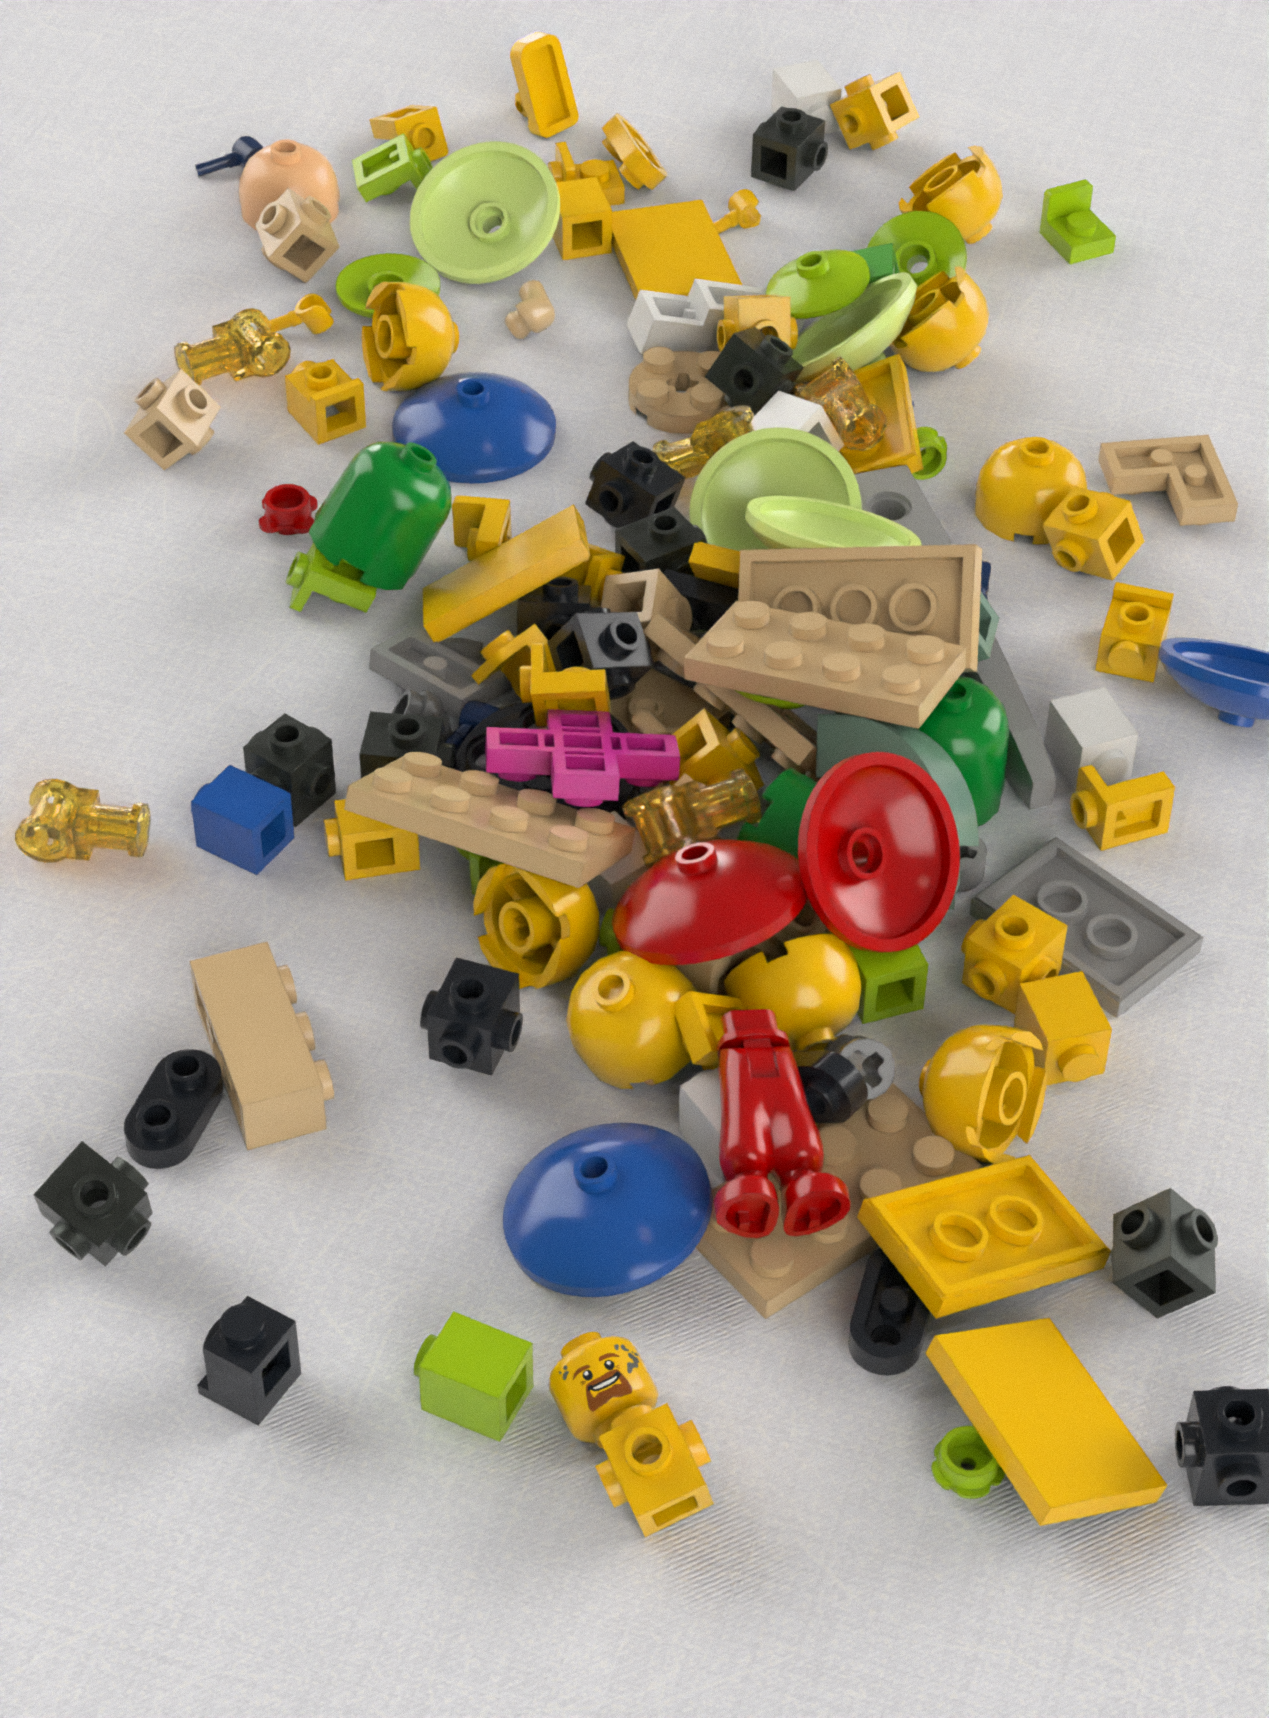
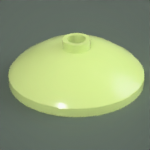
[410,141,560,284]
[792,272,917,383]
[689,427,862,551]
[745,496,922,549]

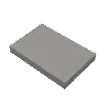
[969,837,1203,1018]

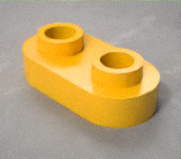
[602,113,667,190]

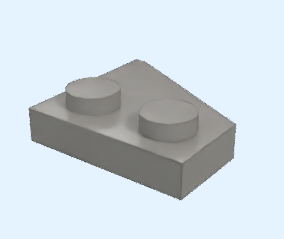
[369,627,512,719]

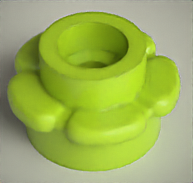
[912,426,947,480]
[931,1426,1005,1499]

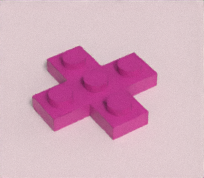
[485,709,680,807]

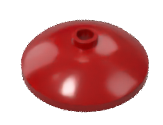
[798,752,960,953]
[612,840,808,965]

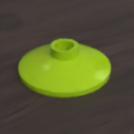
[867,211,967,287]
[766,249,870,319]
[336,253,441,318]

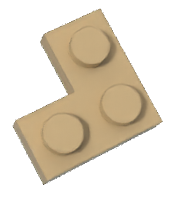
[1098,435,1238,526]

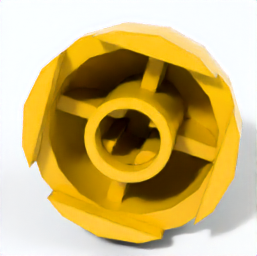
[898,145,1003,244]
[889,266,989,372]
[361,282,459,391]
[975,437,1087,545]
[473,863,600,990]
[724,934,861,1051]
[566,951,697,1089]
[919,1025,1047,1165]

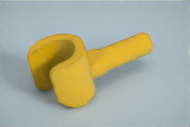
[714,189,761,234]
[256,293,334,337]

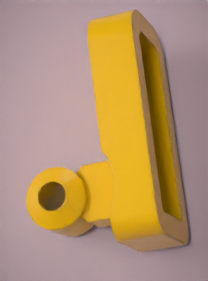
[510,31,579,138]

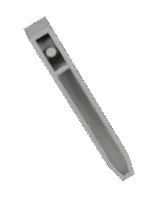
[854,465,1056,810]

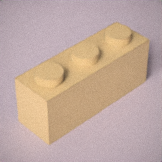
[190,942,334,1150]

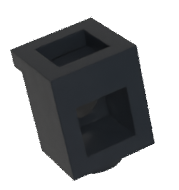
[197,1296,302,1426]

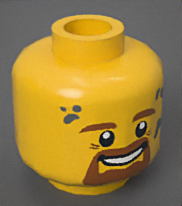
[548,1332,659,1449]

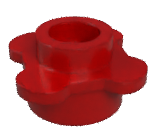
[258,484,318,535]

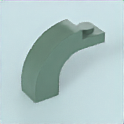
[816,714,979,910]

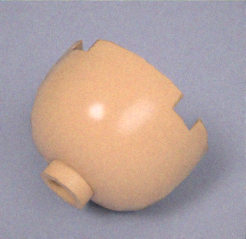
[238,139,340,230]

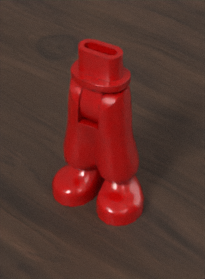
[714,1009,851,1238]

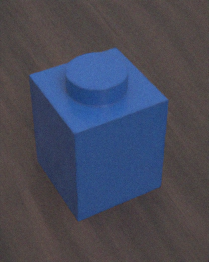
[191,765,295,875]

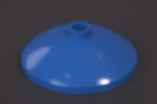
[392,372,556,484]
[1158,637,1269,727]
[503,1123,713,1297]

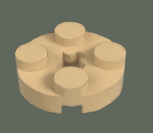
[628,347,728,433]

